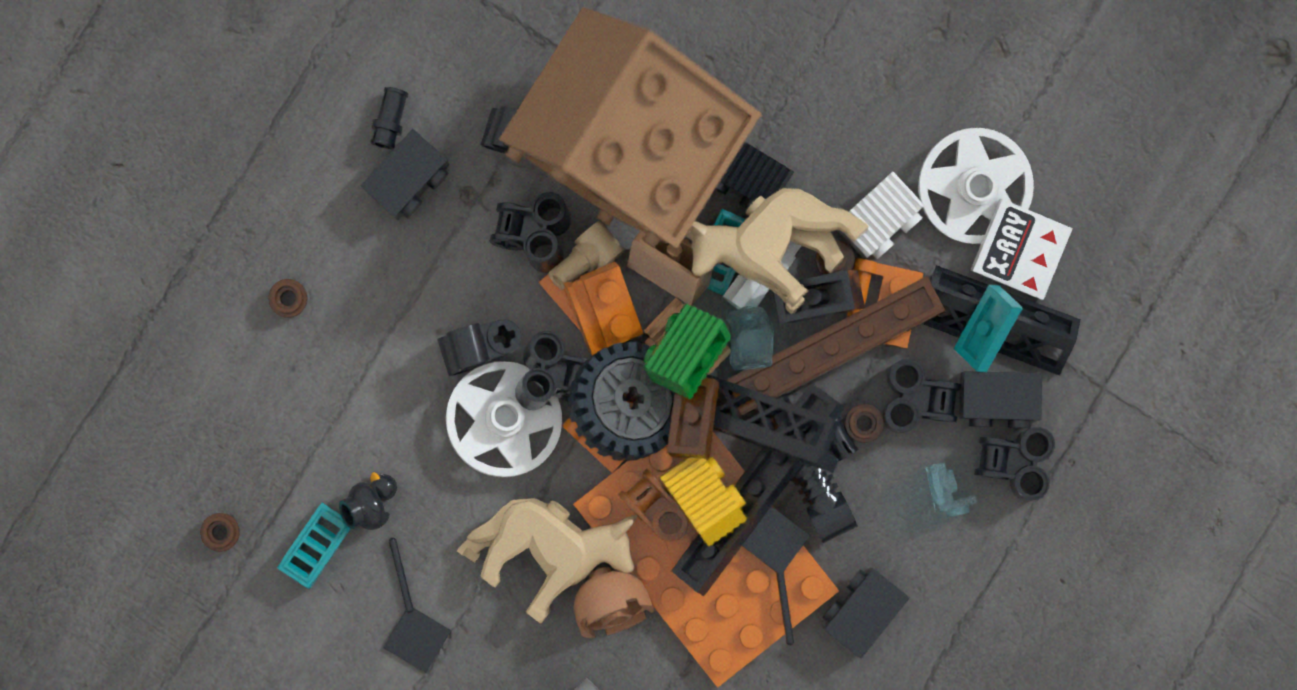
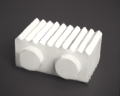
[837,172,925,260]

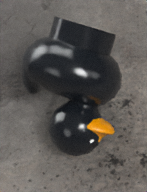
[339,472,397,530]

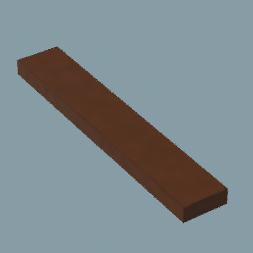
[721,276,945,417]

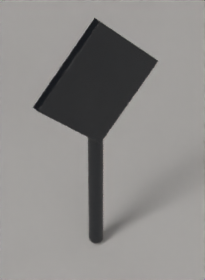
[742,506,810,645]
[384,537,451,673]

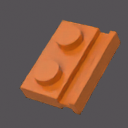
[564,261,644,356]

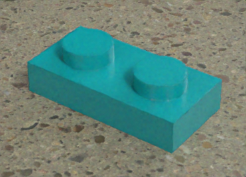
[953,285,1023,372]

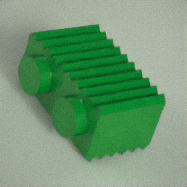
[643,303,731,400]

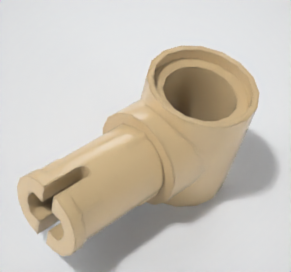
[549,220,625,290]

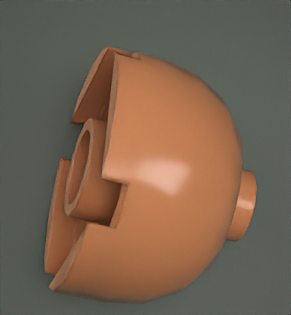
[573,567,654,638]

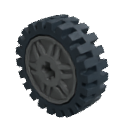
[568,342,675,461]

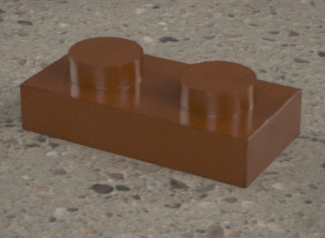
[667,378,719,459]

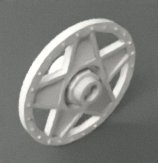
[918,128,1034,244]
[446,361,562,478]

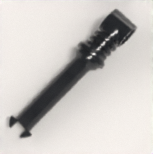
[728,326,858,543]

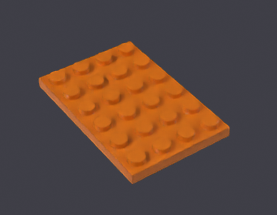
[573,432,839,688]

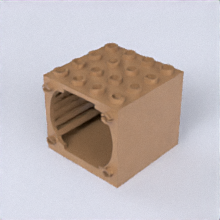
[499,7,762,248]

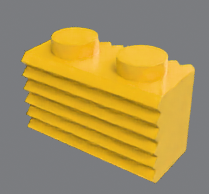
[660,457,747,546]

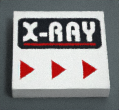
[970,199,1073,300]

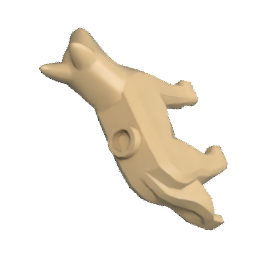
[685,188,869,314]
[457,498,637,623]

